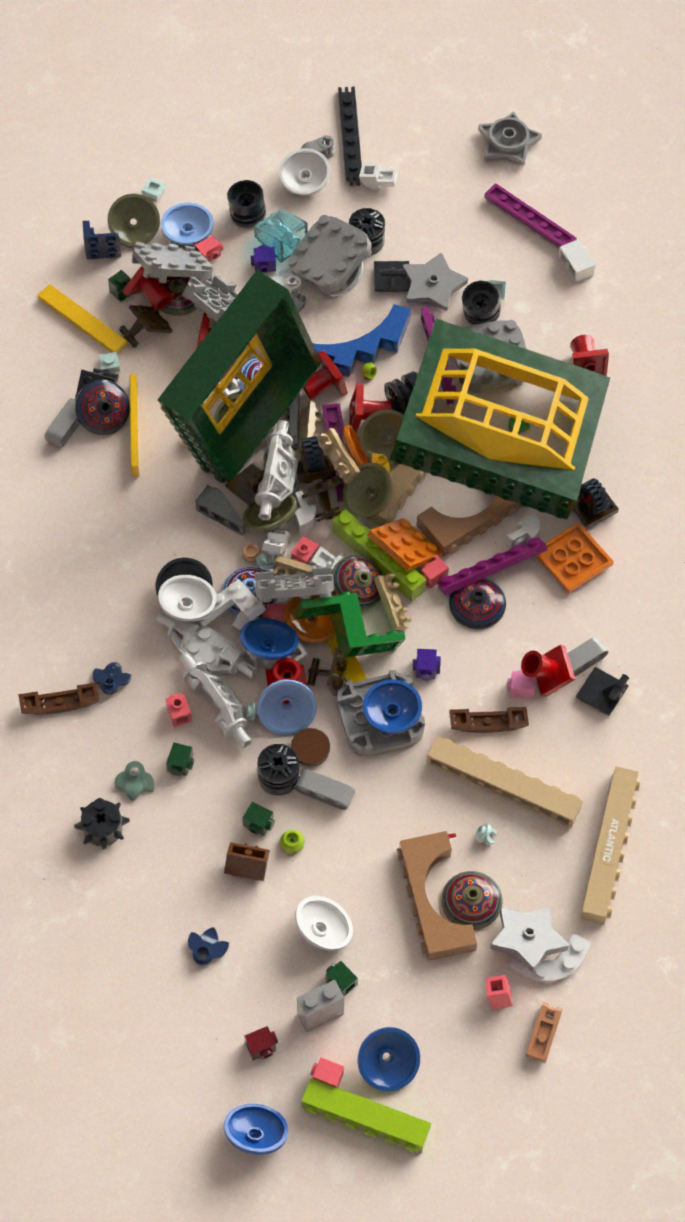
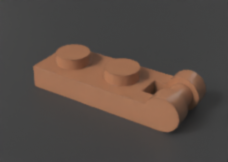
[525,1002,563,1063]

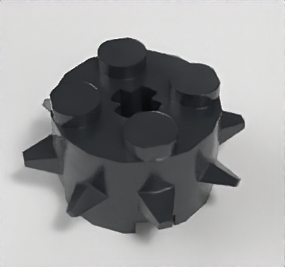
[74,798,130,849]

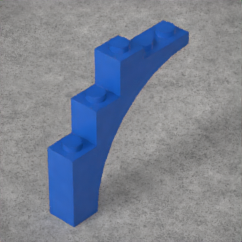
[313,304,411,377]

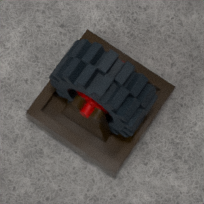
[296,436,336,484]
[572,478,619,529]

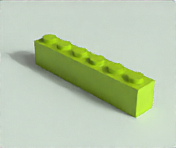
[332,509,426,602]
[301,1078,431,1153]

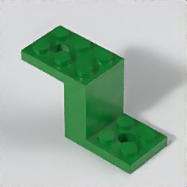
[293,592,406,658]

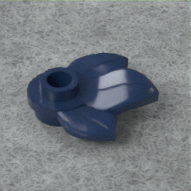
[93,662,131,695]
[188,927,229,966]

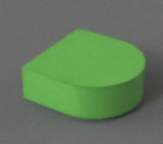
[508,412,530,433]

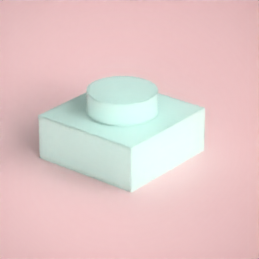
[142,178,165,200]
[489,280,507,300]
[99,352,120,372]

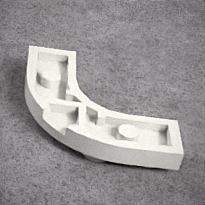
[508,933,592,983]

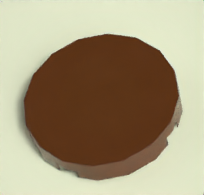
[291,728,330,766]

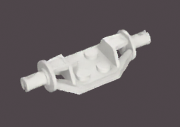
[255,420,298,520]
[156,610,258,679]
[179,652,252,748]

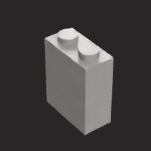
[297,980,344,1032]

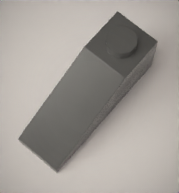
[195,485,245,536]

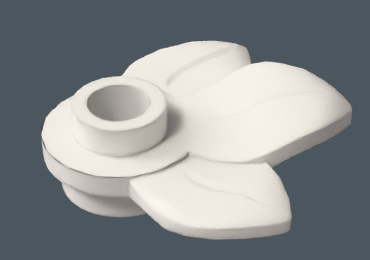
[271,269,302,294]

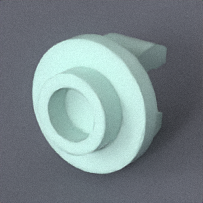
[256,552,275,571]
[245,702,259,721]
[476,823,498,845]

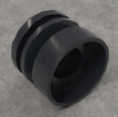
[227,180,266,227]
[349,208,385,255]
[462,280,501,325]
[384,371,417,415]
[257,744,299,796]

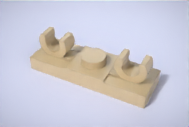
[297,401,322,456]
[317,428,360,484]
[274,555,312,576]
[373,574,412,630]

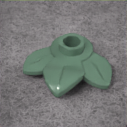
[115,761,154,801]

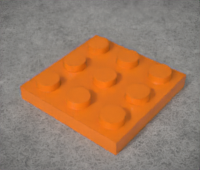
[367,518,443,572]
[535,522,614,594]

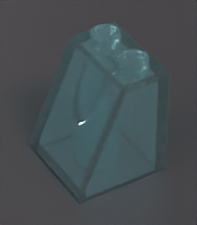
[254,209,308,263]

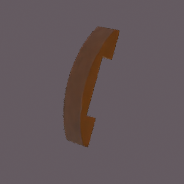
[18,683,100,715]
[449,707,529,733]

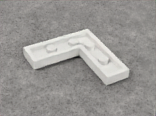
[198,579,266,627]

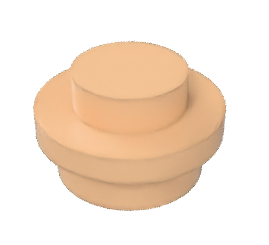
[242,544,261,562]

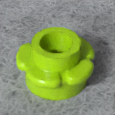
[361,362,377,380]

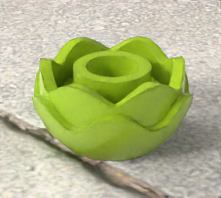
[279,829,305,854]

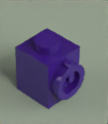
[250,245,276,273]
[412,649,441,680]

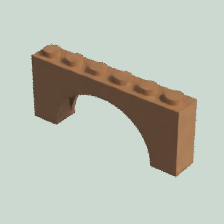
[416,496,524,557]
[396,831,477,961]

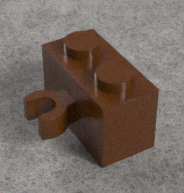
[224,842,270,881]

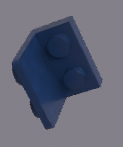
[82,220,121,260]

